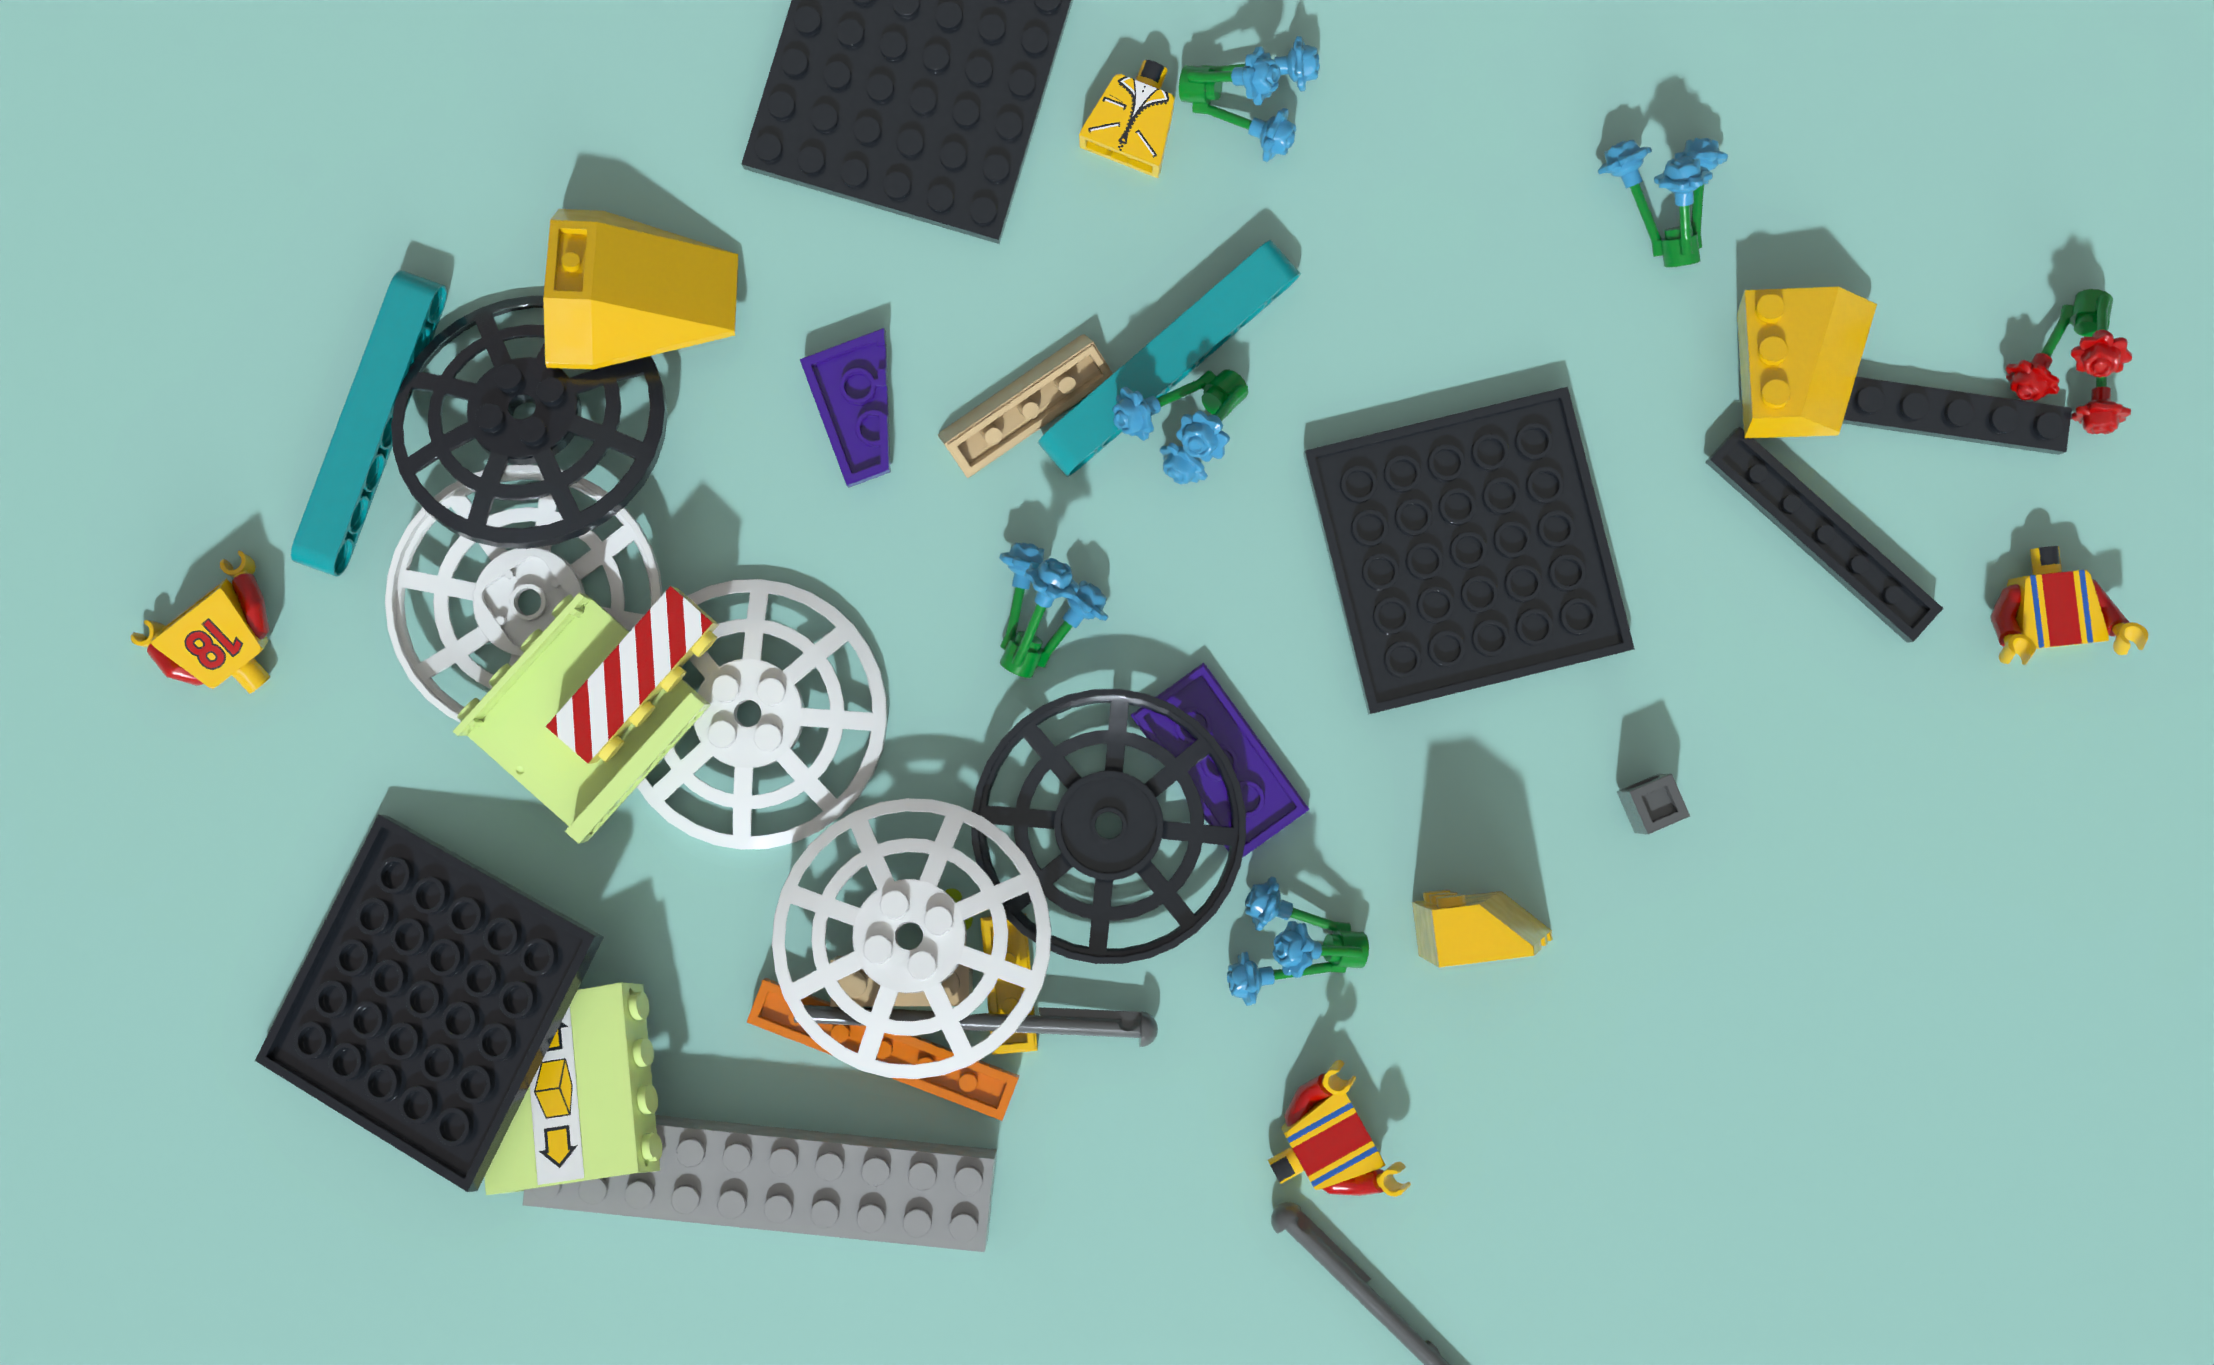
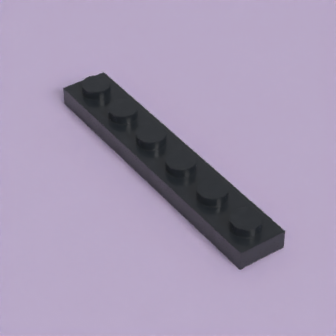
[1843,377,2072,455]
[1705,427,1943,643]

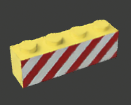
[545,586,719,764]

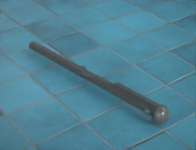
[794,1005,1158,1047]
[1271,1202,1450,1365]

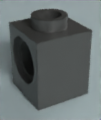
[1617,774,1690,834]

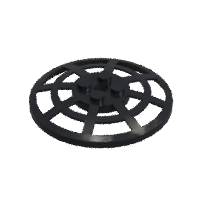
[391,296,668,549]
[971,689,1246,964]

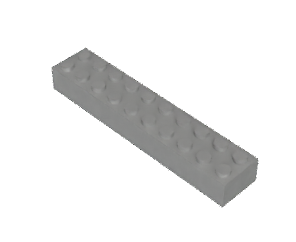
[523,1115,997,1252]

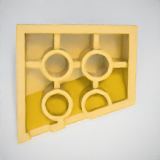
[1737,287,1877,438]
[1412,890,1553,968]

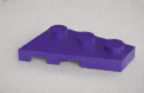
[800,328,891,488]

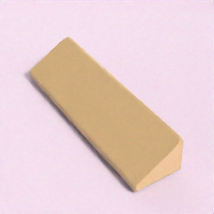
[938,334,1113,478]

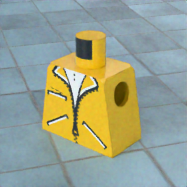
[1079,60,1175,178]

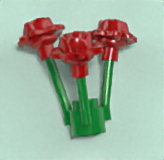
[2005,289,2132,434]

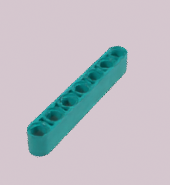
[1038,240,1301,477]
[291,270,447,577]

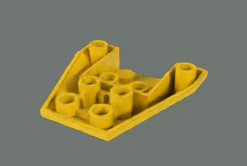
[543,209,739,369]

